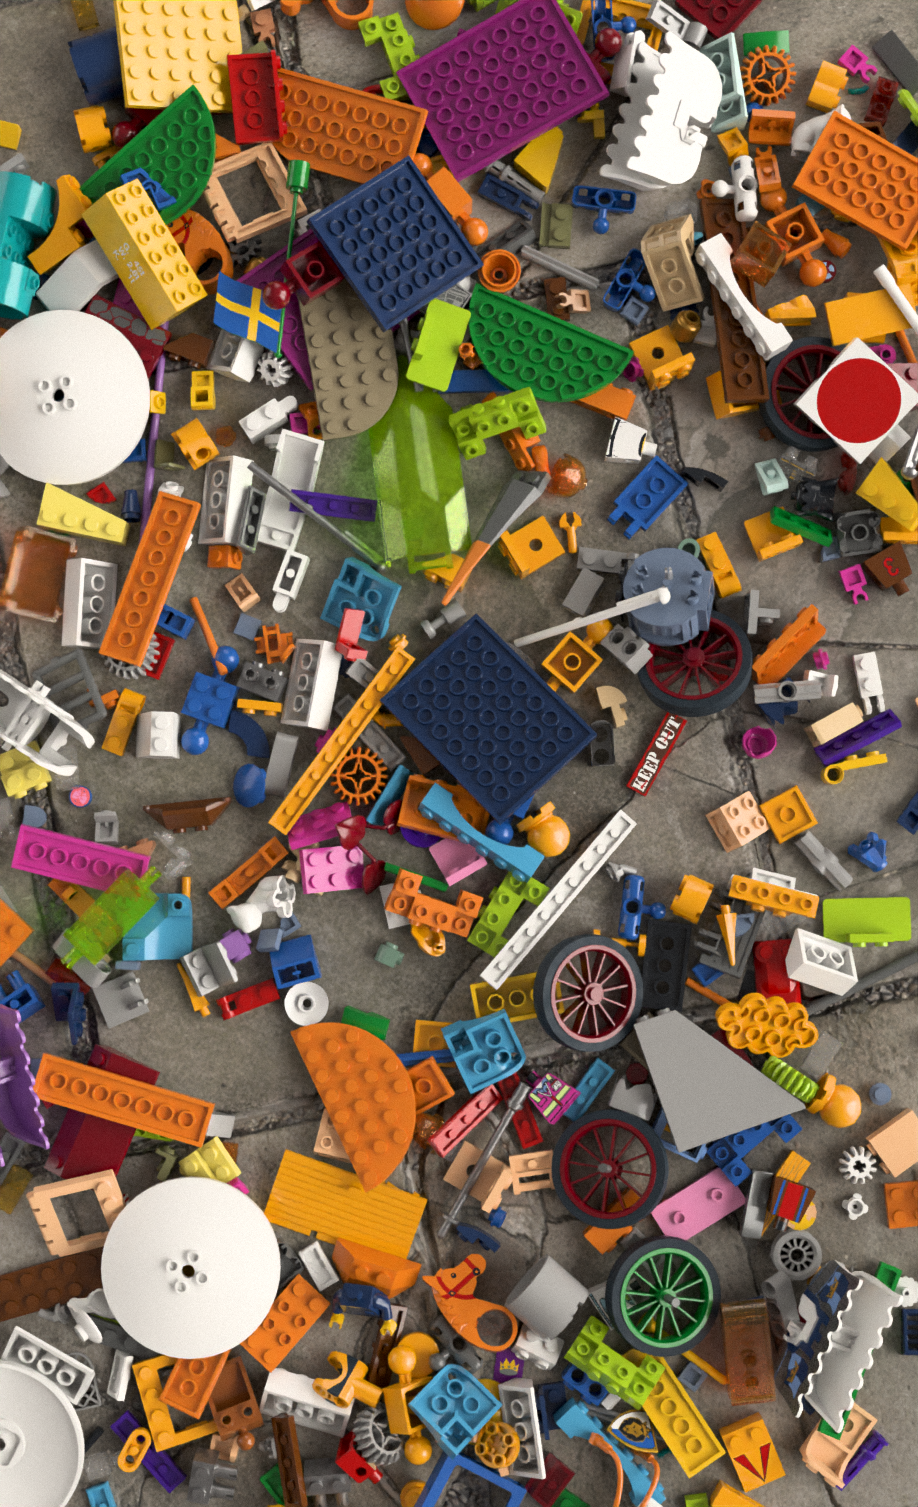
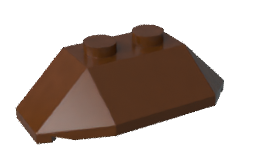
[143,797,233,834]

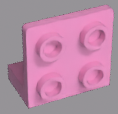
[429,838,488,886]

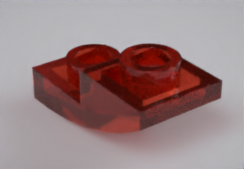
[864,76,899,127]
[838,451,857,496]
[45,958,91,996]

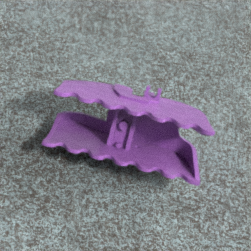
[0,1004,50,1167]

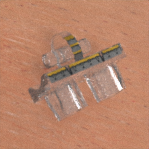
[777,446,818,485]

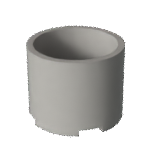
[504,1254,589,1343]

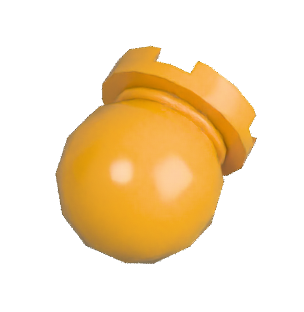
[515,801,570,858]
[804,1073,861,1128]

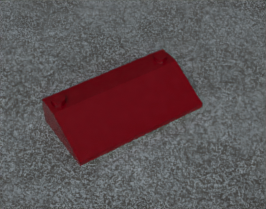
[44,1044,160,1191]

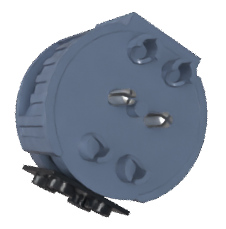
[615,548,715,646]

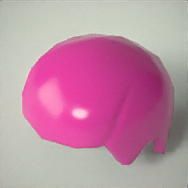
[742,726,777,759]

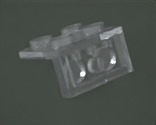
[153,830,193,880]

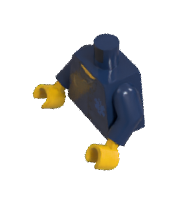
[329,1283,397,1336]

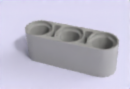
[264,732,299,798]
[53,928,112,988]
[762,1271,800,1340]

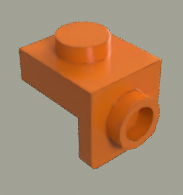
[207,545,243,570]
[87,689,121,710]

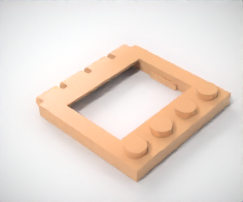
[203,142,307,243]
[26,1169,126,1257]

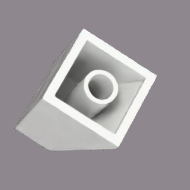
[136,711,181,759]

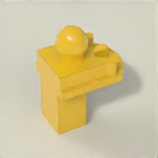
[577,102,605,139]

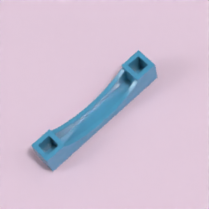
[418,783,545,883]
[553,1397,666,1507]

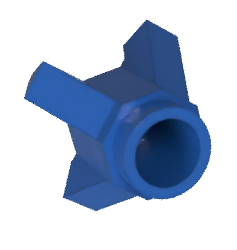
[848,832,887,872]

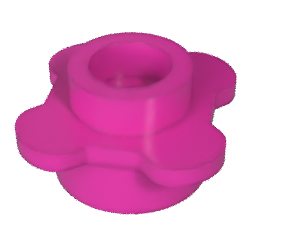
[622,357,644,382]
[813,649,830,670]

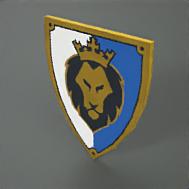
[607,1409,658,1453]

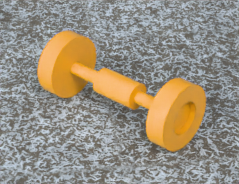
[593,929,646,956]

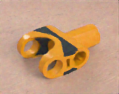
[312,1351,383,1409]

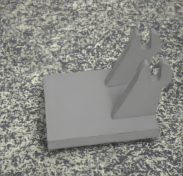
[92,971,149,1028]

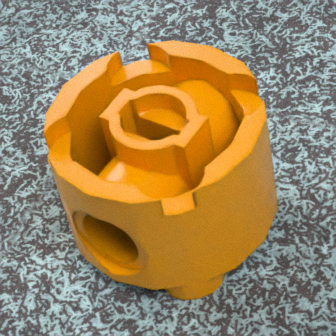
[73,105,113,154]
[171,418,220,471]
[670,874,714,924]

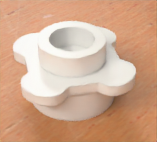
[842,1193,868,1220]

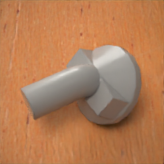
[605,862,637,882]
[38,1303,71,1324]

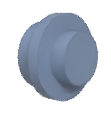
[869,1083,891,1105]

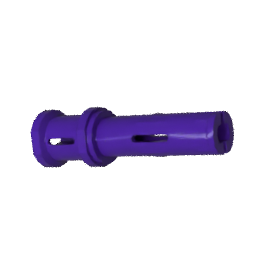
[836,1429,889,1491]

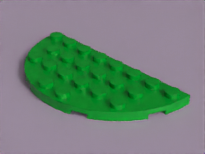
[79,84,216,225]
[469,283,635,403]

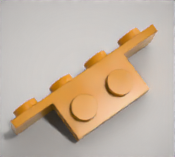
[728,875,819,919]

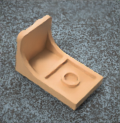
[799,1402,878,1488]

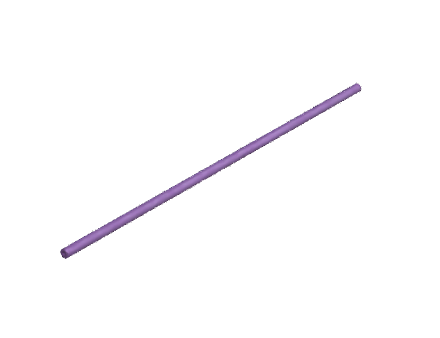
[139,321,169,543]

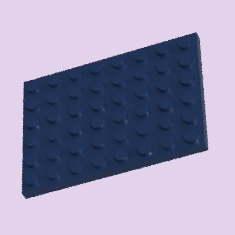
[380,613,597,825]

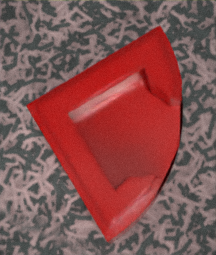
[86,481,117,504]

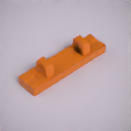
[48,878,124,947]

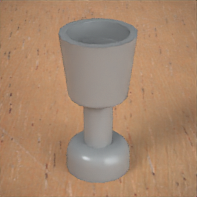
[420,598,467,639]

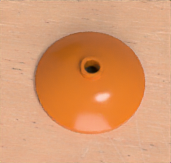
[405,0,465,30]

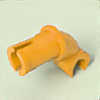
[372,710,404,729]

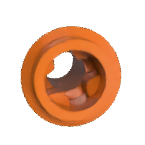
[822,228,852,259]

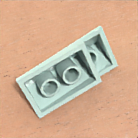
[699,32,748,133]

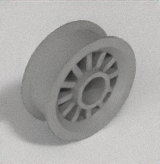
[771,1228,822,1280]

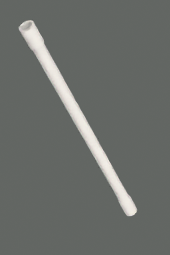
[873,264,918,335]

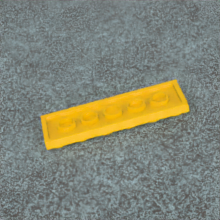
[621,1348,726,1479]

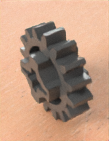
[219,221,262,268]

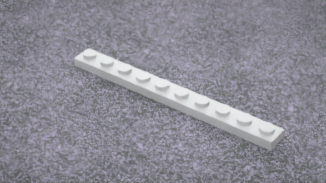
[479,810,637,990]

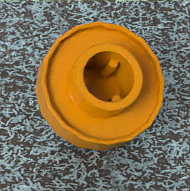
[400,1479,426,1507]

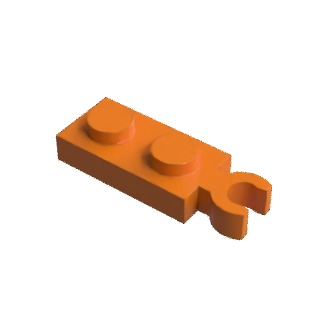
[754,145,781,192]

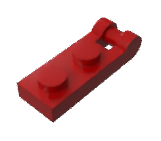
[216,978,281,1021]

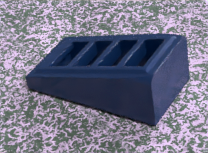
[901,1309,918,1356]

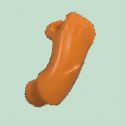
[532,445,550,474]

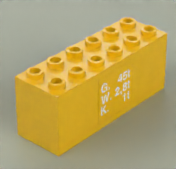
[81,178,208,330]

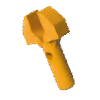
[559,512,582,554]

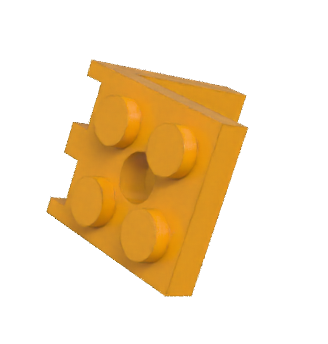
[629,325,695,391]
[498,516,565,579]

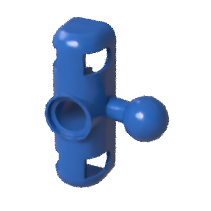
[591,0,637,62]
[572,185,637,235]
[603,248,656,312]
[618,875,666,940]

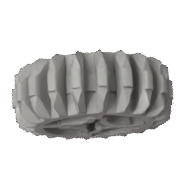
[101,634,160,680]
[352,1403,409,1466]

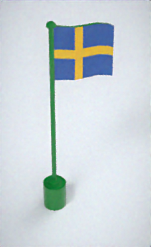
[213,160,310,358]

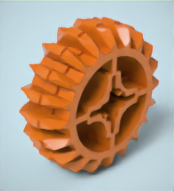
[740,45,796,106]
[329,747,388,806]

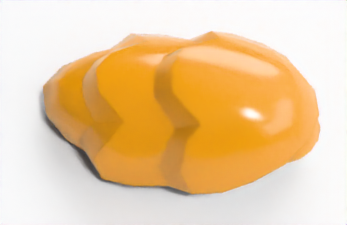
[410,923,446,957]

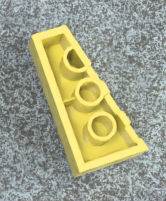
[37,482,130,547]

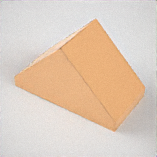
[225,573,261,613]

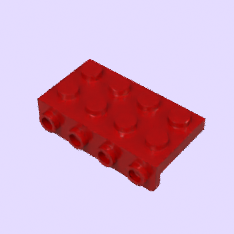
[227,50,287,145]

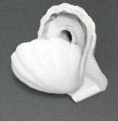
[67,1288,115,1343]

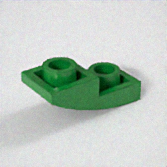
[743,30,790,56]
[341,1006,390,1040]

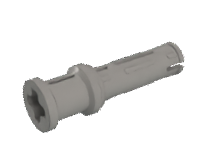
[483,160,546,204]

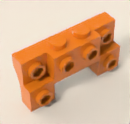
[384,868,483,938]

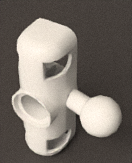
[711,155,758,222]

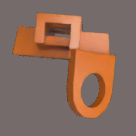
[254,623,296,664]

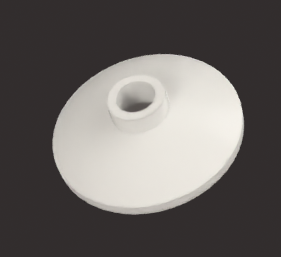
[285,982,329,1026]

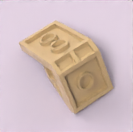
[641,214,705,312]

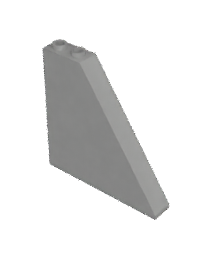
[633,1008,806,1153]

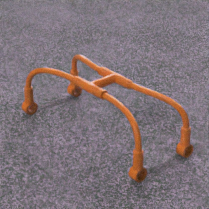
[588,1432,660,1507]

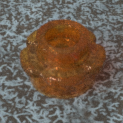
[216,426,237,447]

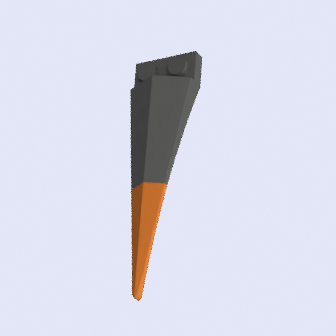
[441,470,552,606]

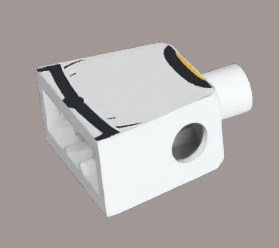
[604,417,657,464]

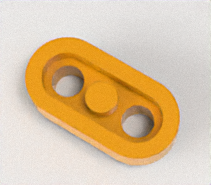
[118,1427,152,1472]

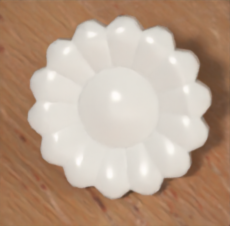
[895,1276,918,1307]

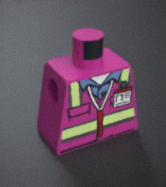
[526,1071,581,1125]

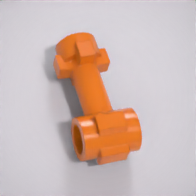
[459,343,481,370]

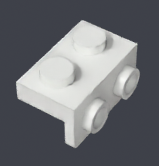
[511,1323,565,1370]

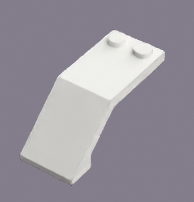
[36,240,119,311]
[257,429,325,551]

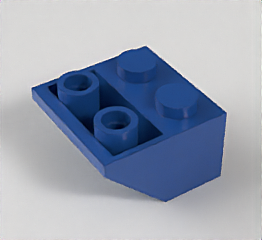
[269,934,322,990]

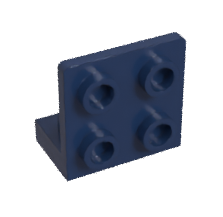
[51,983,86,1045]
[534,1381,567,1440]

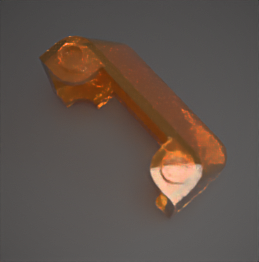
[0,525,78,624]

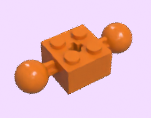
[413,153,488,246]
[759,186,827,287]

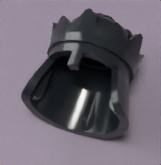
[790,477,839,522]

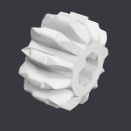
[256,351,293,387]
[839,1146,877,1184]

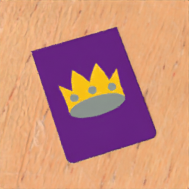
[493,1348,524,1383]

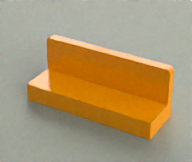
[880,517,918,544]

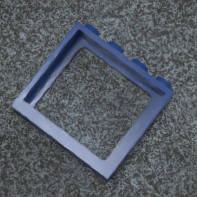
[414,1451,527,1507]

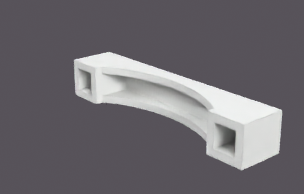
[694,233,793,361]

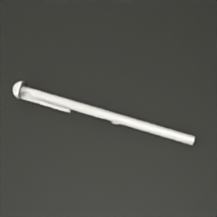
[514,587,670,648]

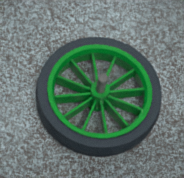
[605,1235,721,1357]

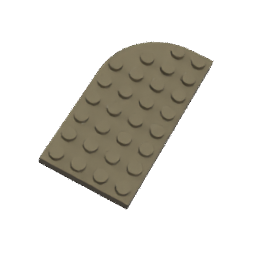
[298,278,398,441]

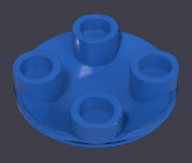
[233,764,266,807]

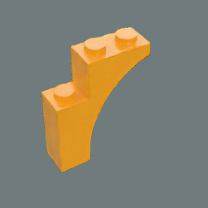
[27,174,92,275]

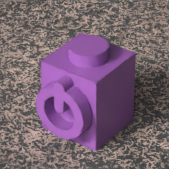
[220,928,252,964]

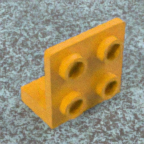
[744,506,803,562]

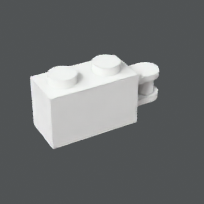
[610,30,645,97]
[239,396,298,444]
[272,549,310,613]

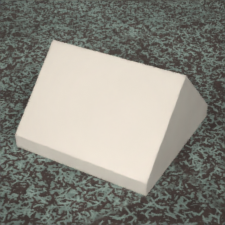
[868,424,911,464]

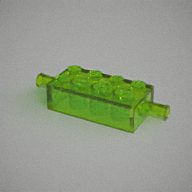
[61,865,162,969]

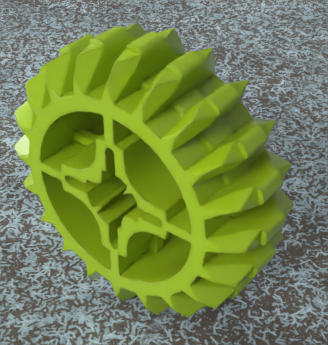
[761,1056,819,1103]

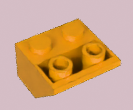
[422,554,473,592]

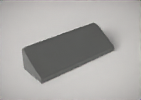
[872,30,918,96]
[476,218,537,260]
[236,486,267,556]
[739,1168,773,1239]

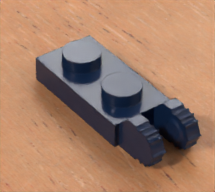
[478,174,539,221]

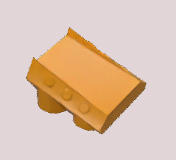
[764,295,816,326]

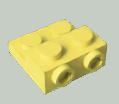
[0,740,52,799]
[178,1136,241,1183]

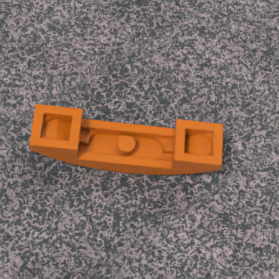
[209,836,289,910]

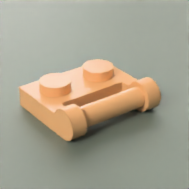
[509,1149,555,1195]

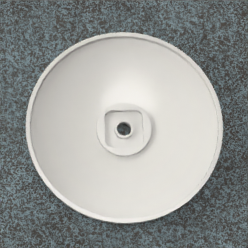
[0,310,150,485]
[101,1176,281,1359]
[0,1360,84,1507]

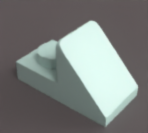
[755,458,789,496]

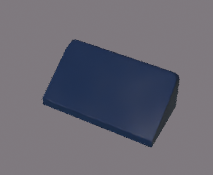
[892,120,918,155]

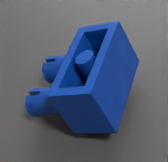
[0,970,46,1024]

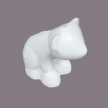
[791,104,851,162]
[227,875,296,933]

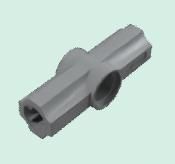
[752,680,821,704]
[794,831,854,892]

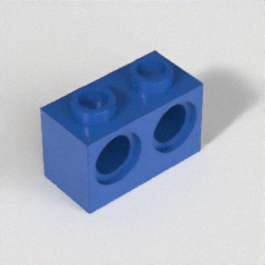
[157,604,196,640]
[561,1362,608,1406]

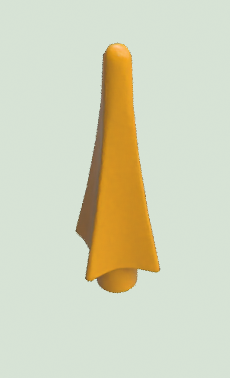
[716,905,737,966]
[177,963,211,1018]

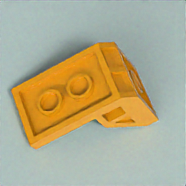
[876,230,918,306]

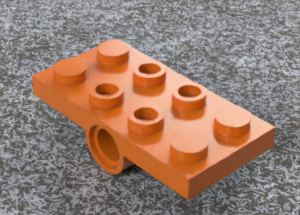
[240,1273,331,1373]

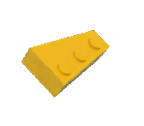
[856,457,918,532]

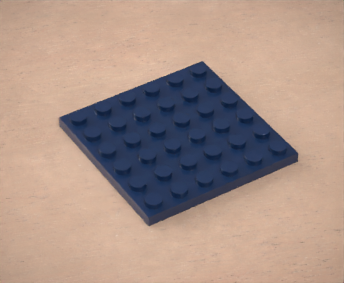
[306,156,484,333]

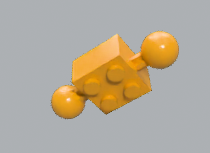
[541,619,614,694]
[383,1345,433,1465]

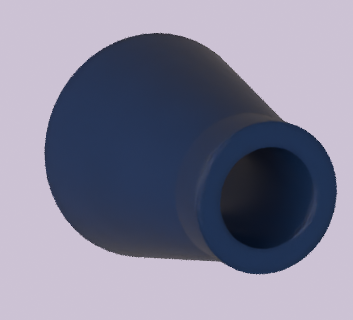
[120,489,142,523]

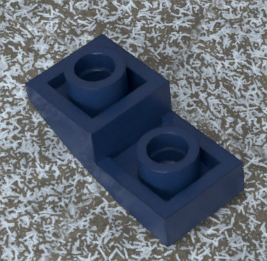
[456,1222,500,1253]

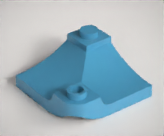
[320,557,402,641]
[122,893,193,961]
[441,1009,526,1094]
[408,1364,503,1460]

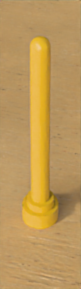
[637,1312,728,1385]

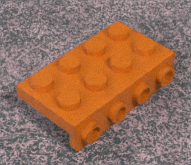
[752,604,826,684]
[397,774,489,842]

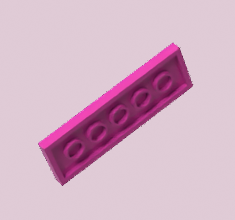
[11,824,151,900]

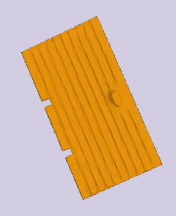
[264,1149,428,1259]

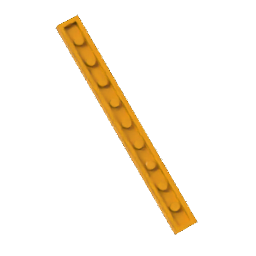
[268,646,415,835]

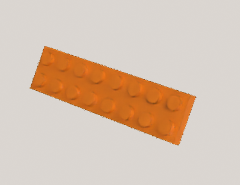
[98,491,201,668]
[33,1053,215,1148]

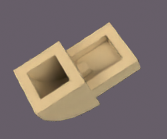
[595,686,628,729]

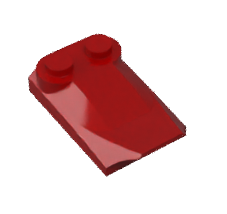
[752,938,801,1004]

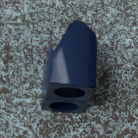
[754,677,810,729]

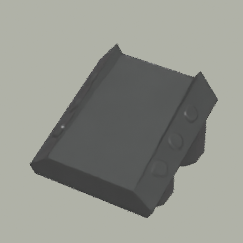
[833,507,883,557]
[274,1231,305,1291]

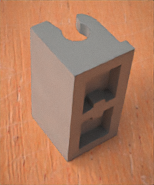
[562,568,607,618]

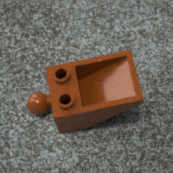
[208,1356,264,1450]

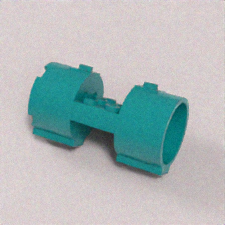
[0,171,57,320]

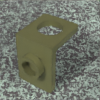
[154,439,185,472]

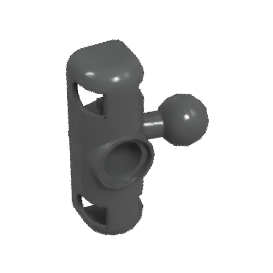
[428,1314,484,1374]

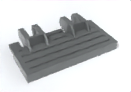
[693,889,766,979]

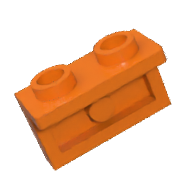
[748,109,795,146]

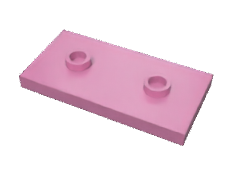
[651,1167,745,1240]

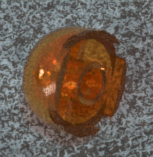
[547,453,587,498]
[412,1112,445,1156]

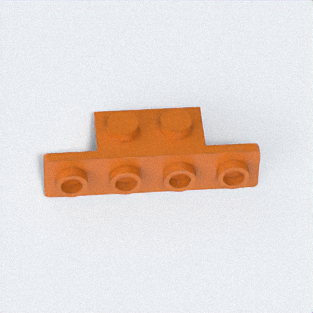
[482,392,541,471]

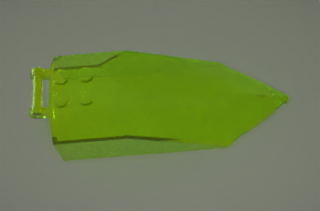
[368,355,472,574]

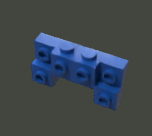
[706,1114,802,1187]

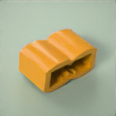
[805,60,849,113]

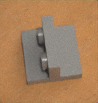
[742,590,780,639]

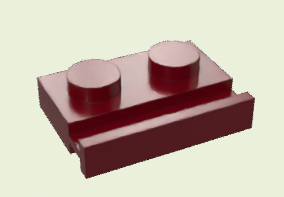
[525,1452,576,1507]

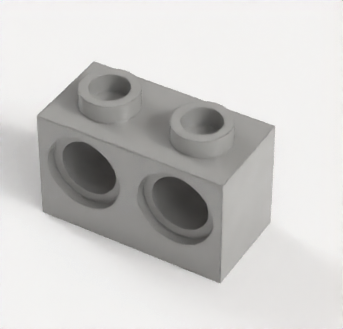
[600,624,653,674]

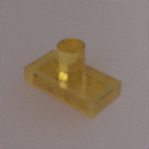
[71,0,100,31]
[0,1164,34,1215]

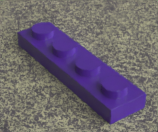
[288,489,378,522]
[814,709,902,767]
[110,1410,187,1493]

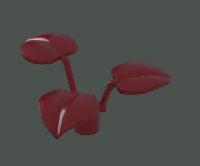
[334,799,403,895]

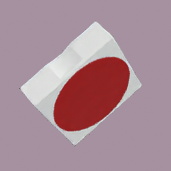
[793,337,918,464]

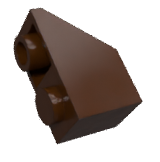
[163,333,215,370]

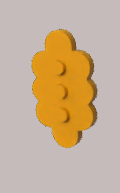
[715,993,818,1058]

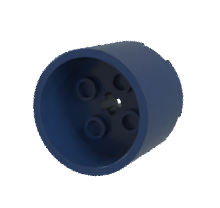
[68,26,124,107]

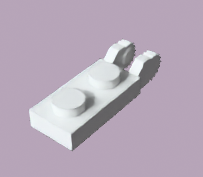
[852,652,885,715]

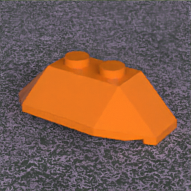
[331,1237,422,1299]

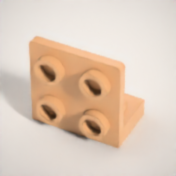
[706,791,770,853]
[313,1108,352,1164]

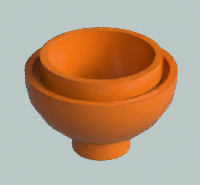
[478,249,521,293]

